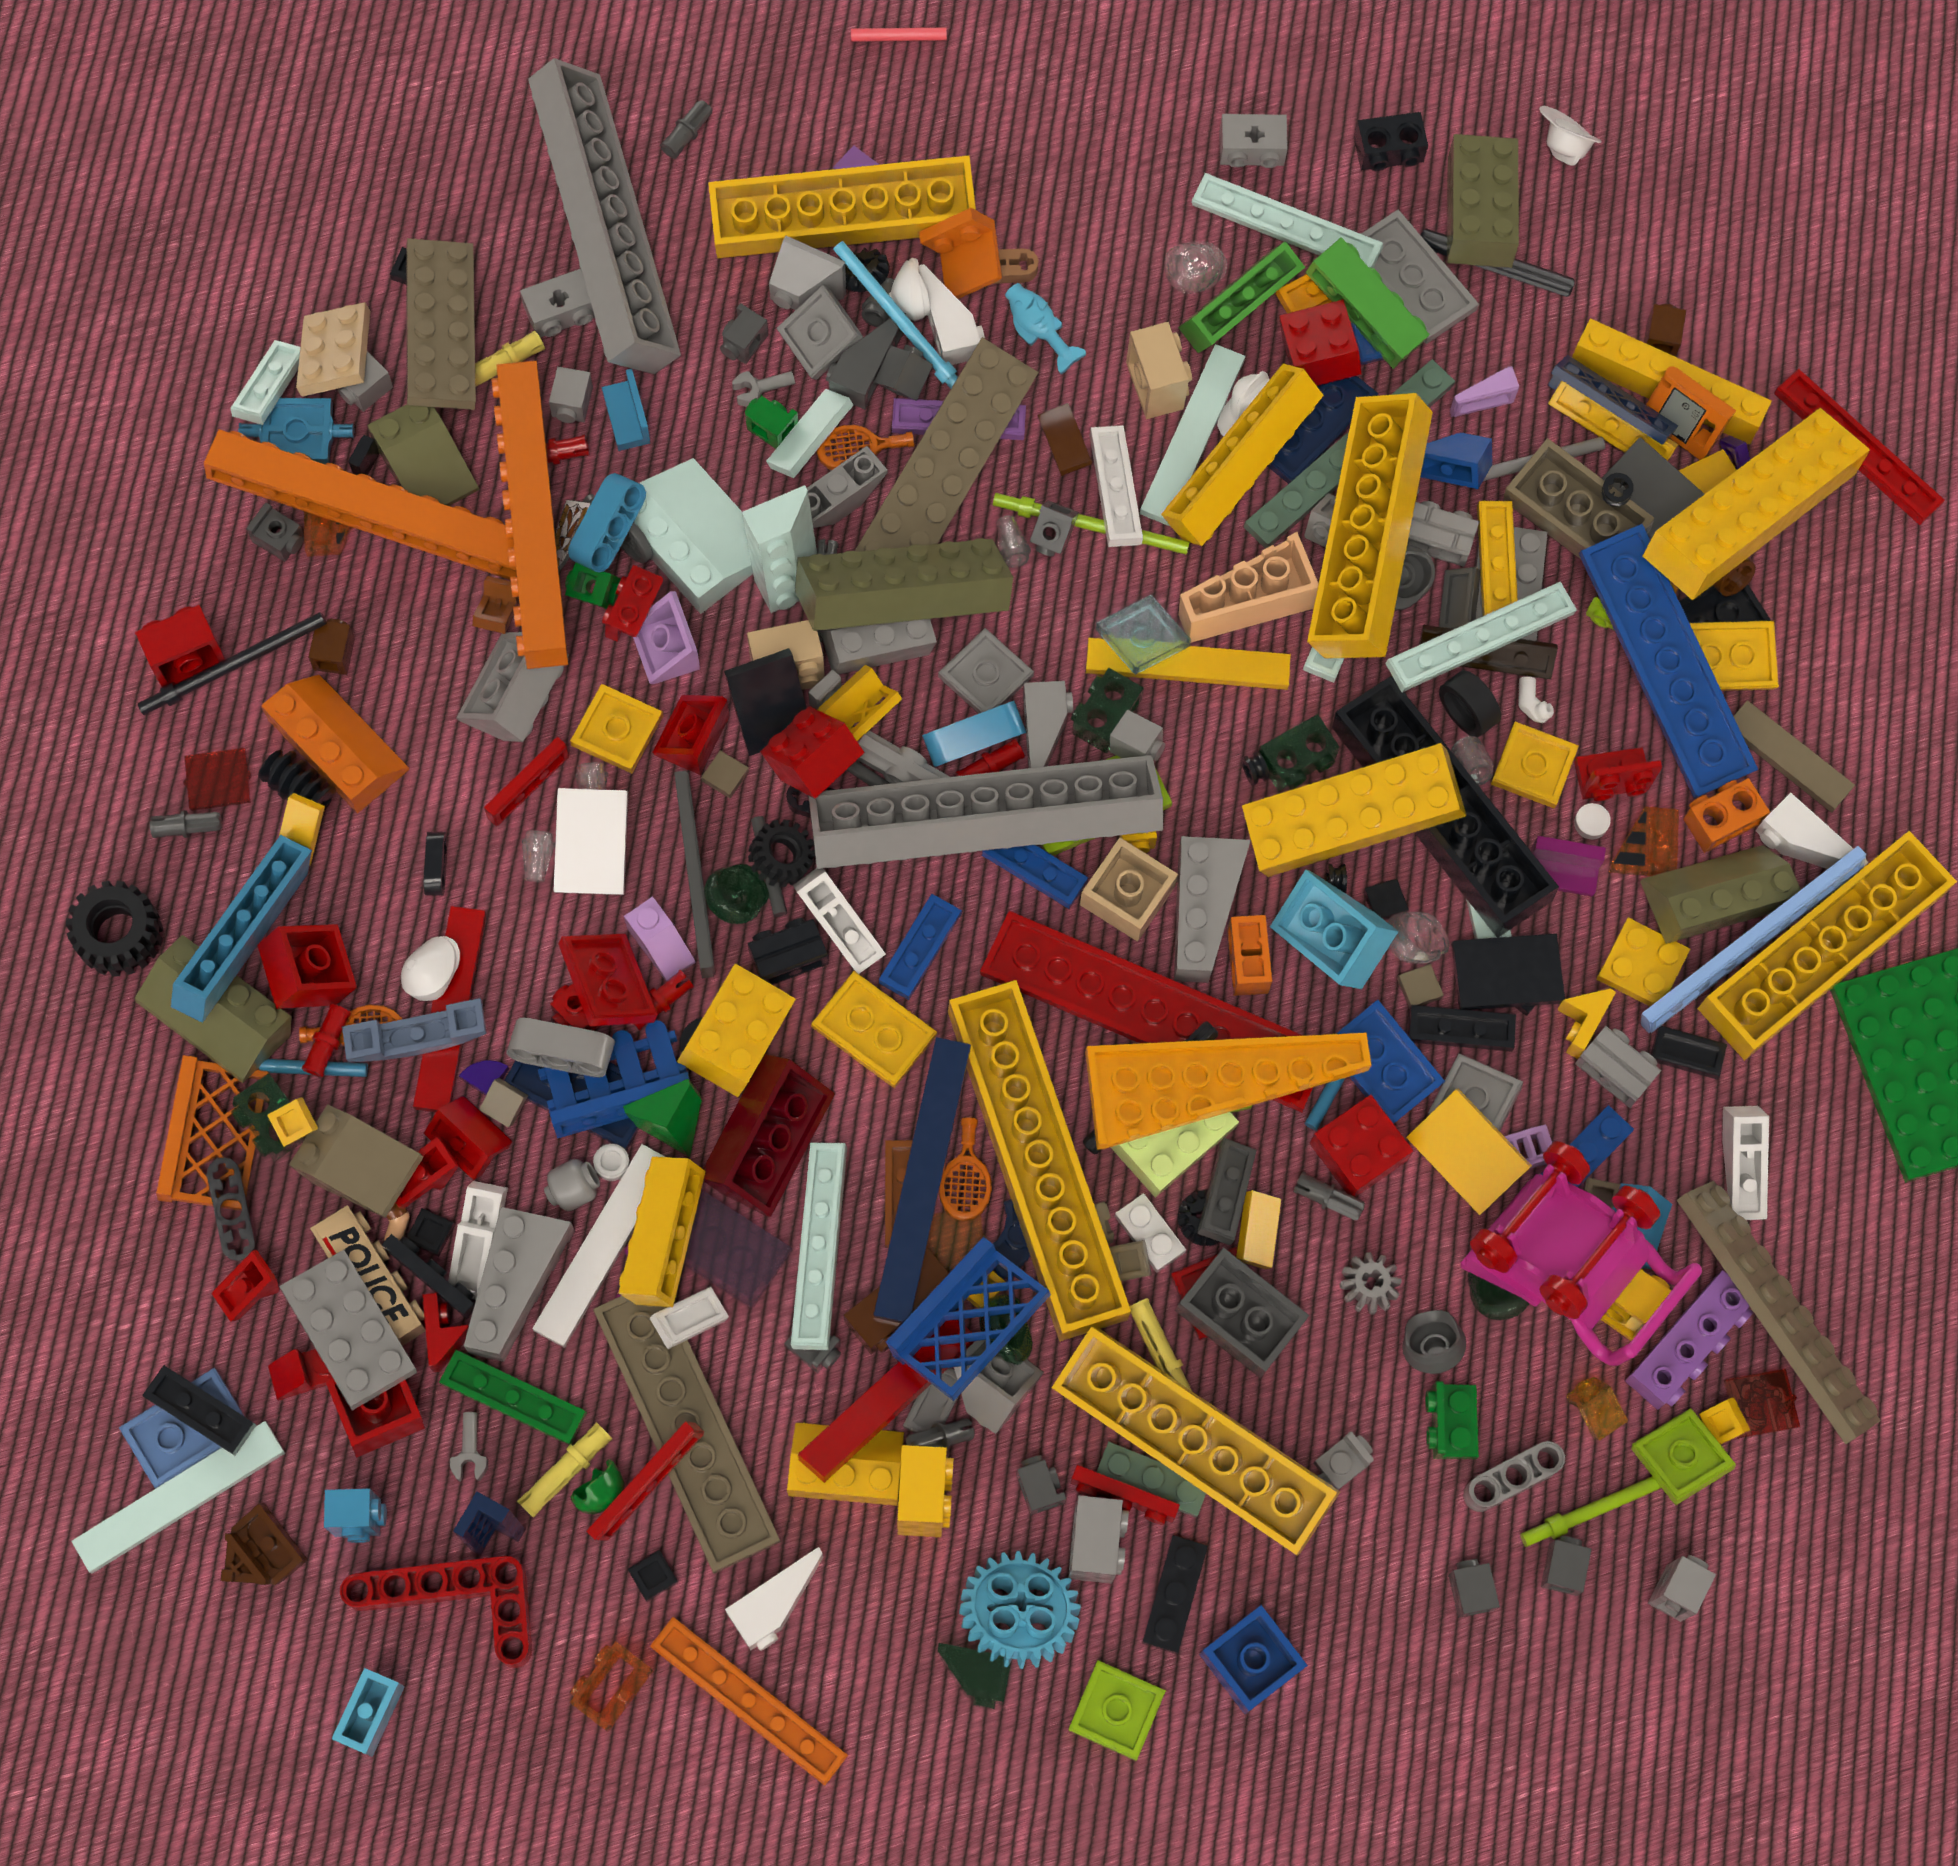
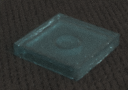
[1096,595,1191,675]

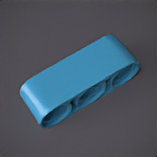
[568,473,646,572]
[922,700,1026,767]

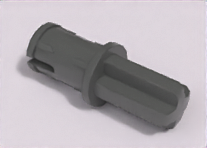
[660,100,712,159]
[150,810,222,838]
[1293,1171,1365,1220]
[906,1418,975,1450]

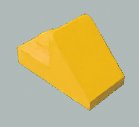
[1558,989,1616,1059]

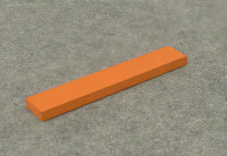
[650,1617,848,1786]

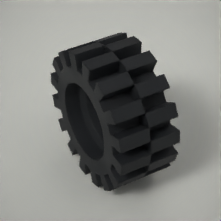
[748,819,815,887]

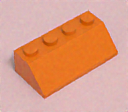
[261,674,410,814]

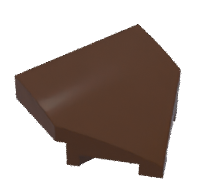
[221,1503,308,1585]

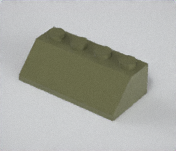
[1640,845,1801,944]
[135,935,291,1083]

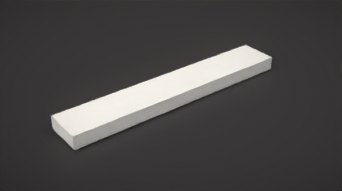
[532,1144,665,1348]

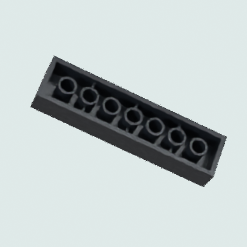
[1332,676,1559,938]

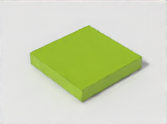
[1631,1408,1736,1506]
[1068,1660,1166,1761]

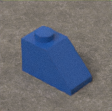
[1420,432,1493,489]

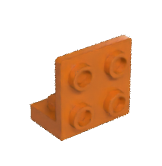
[919,208,1002,299]

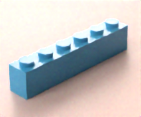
[171,835,312,1023]

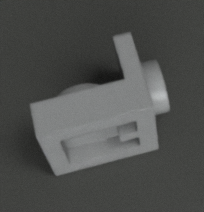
[1304,493,1336,548]
[1314,1431,1374,1490]

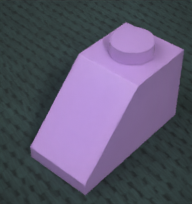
[624,896,695,981]

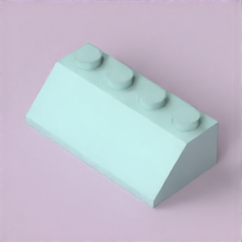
[742,485,817,613]

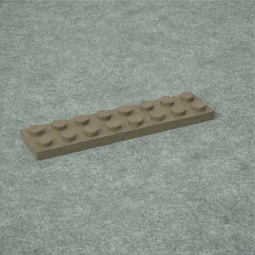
[855,337,1039,552]
[1677,1181,1881,1445]
[593,1296,781,1574]

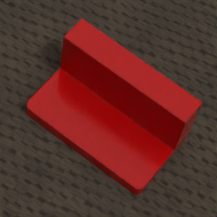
[423,1096,512,1180]

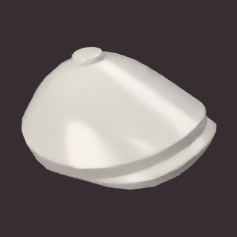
[889,258,930,321]
[401,936,460,1001]

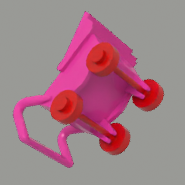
[1461,1141,1702,1366]

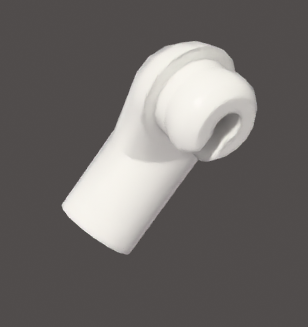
[1518,677,1554,723]

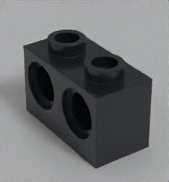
[1354,112,1428,171]

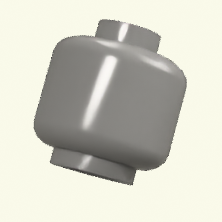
[544,1159,600,1212]

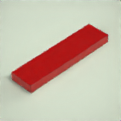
[586,1421,705,1541]

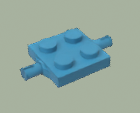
[238,398,355,464]

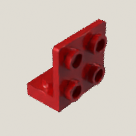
[1574,747,1663,801]

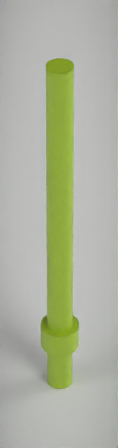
[992,493,1190,555]
[1520,1476,1661,1547]

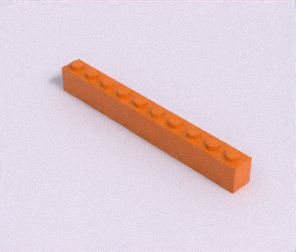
[491,361,568,669]
[204,429,517,580]

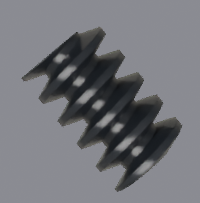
[258,750,336,811]

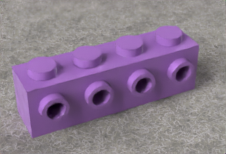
[1625,1270,1753,1410]

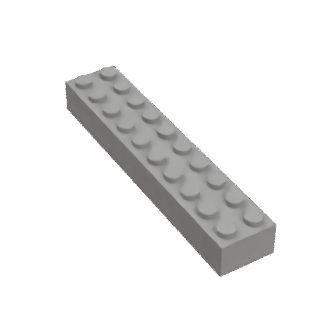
[528,58,681,374]
[808,755,1163,869]

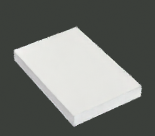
[554,788,628,895]

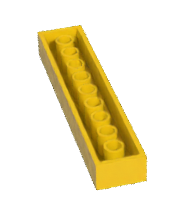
[948,980,1131,1342]

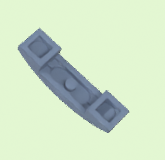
[342,998,487,1062]

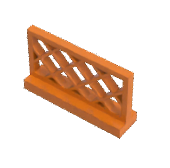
[156,1055,269,1211]

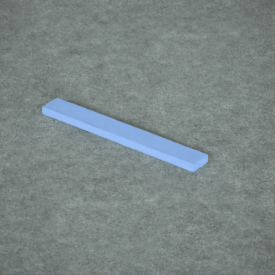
[1641,846,1866,1033]

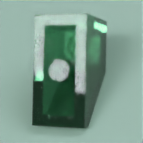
[937,1643,1011,1710]

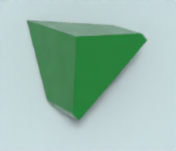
[623,1079,702,1157]

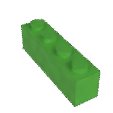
[1305,237,1430,369]
[1178,241,1305,353]

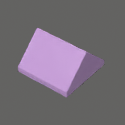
[633,591,700,684]

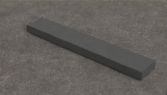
[674,771,716,979]

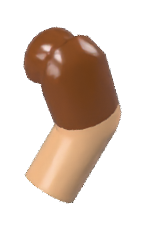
[384,1202,410,1241]

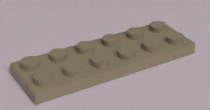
[406,238,476,410]

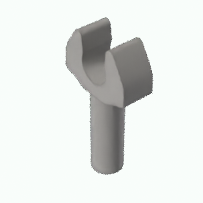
[732,371,795,407]
[450,1412,488,1482]

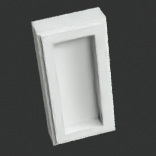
[650,1287,729,1349]

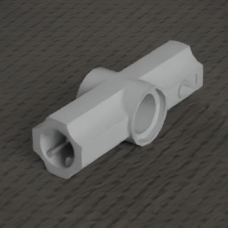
[858,731,950,784]

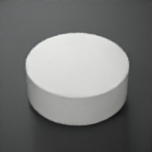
[1574,803,1610,840]
[593,1144,630,1181]

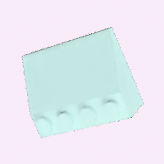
[634,458,753,614]

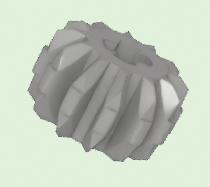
[1339,1252,1402,1315]

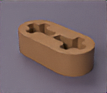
[993,249,1039,284]

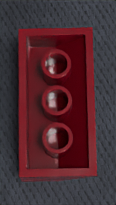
[703,1054,835,1217]

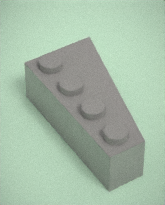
[1174,836,1251,983]
[464,1207,575,1362]

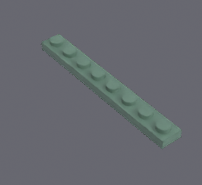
[1244,359,1455,549]

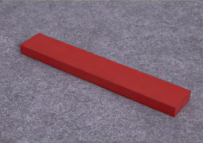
[1774,368,1945,525]
[413,906,486,1112]
[798,1320,975,1483]

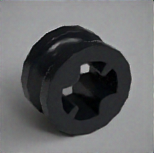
[1601,473,1634,507]
[1241,751,1270,786]
[1326,864,1347,893]

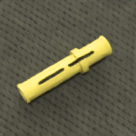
[475,330,545,387]
[1129,1298,1192,1391]
[517,1422,612,1518]

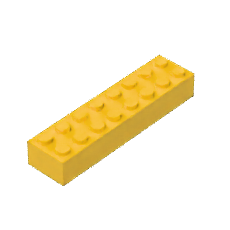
[708,155,976,258]
[1307,393,1433,658]
[1642,408,1870,600]
[1697,831,1957,1061]
[1051,1326,1340,1555]

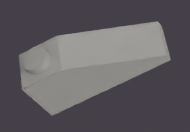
[1023,681,1073,768]

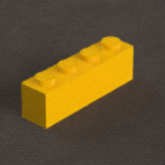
[618,1157,706,1308]

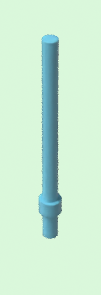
[833,241,958,389]

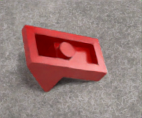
[396,1137,459,1209]
[211,1250,279,1322]
[423,1293,469,1372]
[268,1348,332,1401]

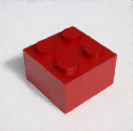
[1279,299,1362,386]
[135,605,225,687]
[760,706,865,799]
[257,924,357,1009]
[1309,1094,1414,1197]
[325,1378,425,1458]

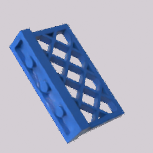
[886,1237,1051,1401]

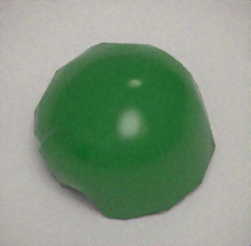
[570,1459,625,1514]

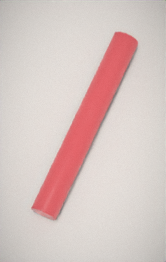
[851,27,947,42]

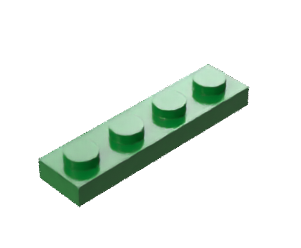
[439,1350,587,1445]

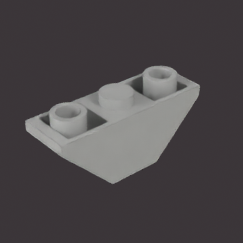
[807,446,888,528]

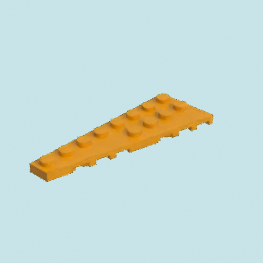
[1085,1033,1371,1149]

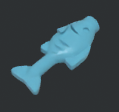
[1005,283,1086,374]

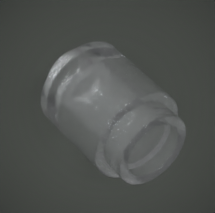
[1451,736,1494,786]

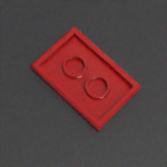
[558,934,658,1026]

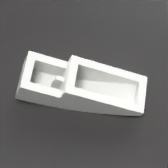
[448,1181,508,1300]

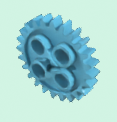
[959,1551,1081,1669]

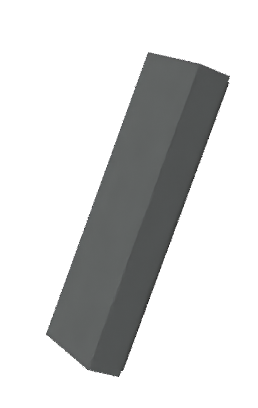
[1197,1138,1257,1245]

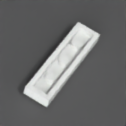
[1089,426,1143,547]

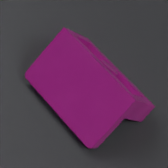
[1531,836,1606,897]

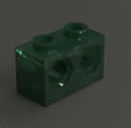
[1071,668,1144,754]
[1259,714,1340,791]
[231,1074,307,1162]

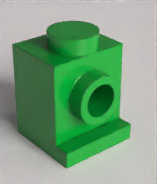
[745,395,798,449]
[565,563,621,609]

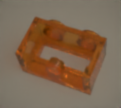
[569,1641,654,1732]

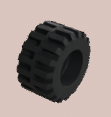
[66,881,163,976]

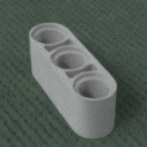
[506,1018,615,1077]
[1463,1441,1565,1512]

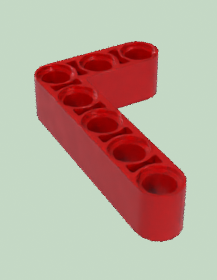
[340,1556,532,1668]

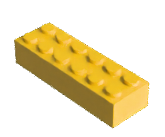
[1242,743,1466,877]

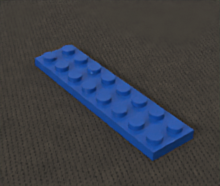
[1578,524,1758,799]

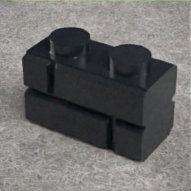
[748,918,829,985]

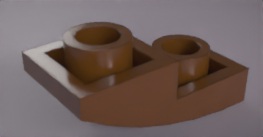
[1037,403,1092,476]

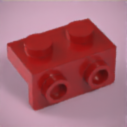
[602,565,663,642]

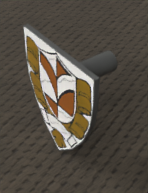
[555,500,591,571]

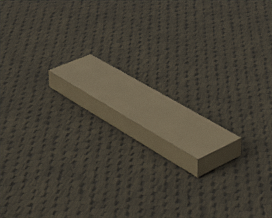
[1734,700,1855,813]

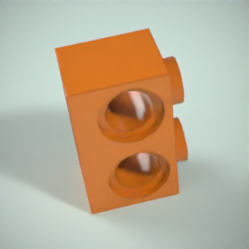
[1683,778,1770,854]
[1227,915,1272,996]

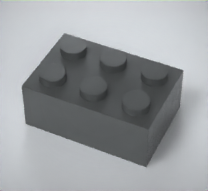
[1175,1247,1310,1378]

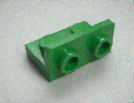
[1425,1381,1479,1459]

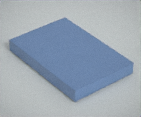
[119,1368,245,1489]

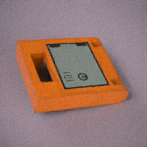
[1646,366,1736,460]

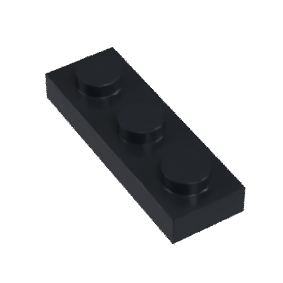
[1408,1005,1516,1052]
[382,1234,474,1319]
[142,1365,256,1456]
[1142,1535,1208,1654]

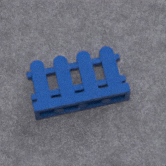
[538,1020,690,1139]

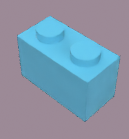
[332,1668,405,1757]

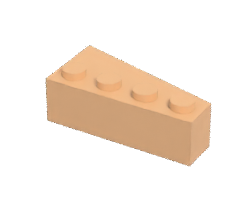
[1179,532,1319,643]

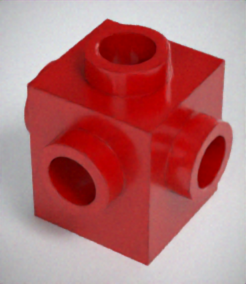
[550,984,600,1031]

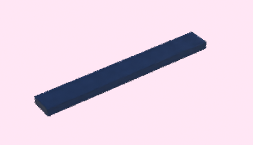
[874,1037,971,1323]

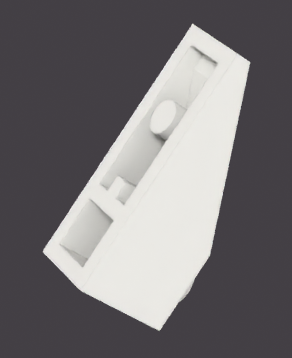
[919,264,985,365]
[1756,793,1868,869]
[793,868,886,974]
[1722,1106,1769,1220]
[725,1547,823,1651]

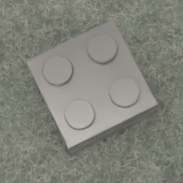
[1068,1495,1129,1584]

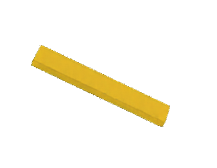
[1086,638,1291,690]

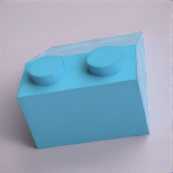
[1270,869,1399,989]

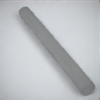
[1483,437,1605,481]

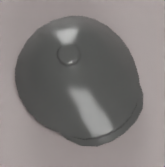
[1395,544,1435,610]
[1402,1310,1466,1374]

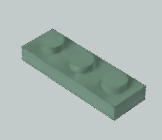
[1097,1441,1206,1518]

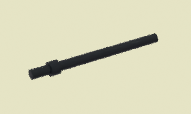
[137,612,327,715]

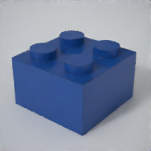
[1199,1605,1308,1715]

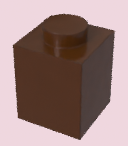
[1644,304,1686,357]
[308,618,355,675]

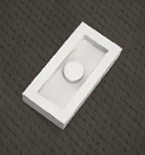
[1114,1193,1186,1273]

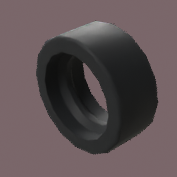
[1439,670,1502,738]

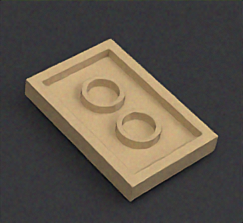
[296,302,371,397]

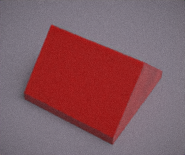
[652,695,730,775]

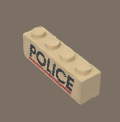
[310,1205,426,1346]

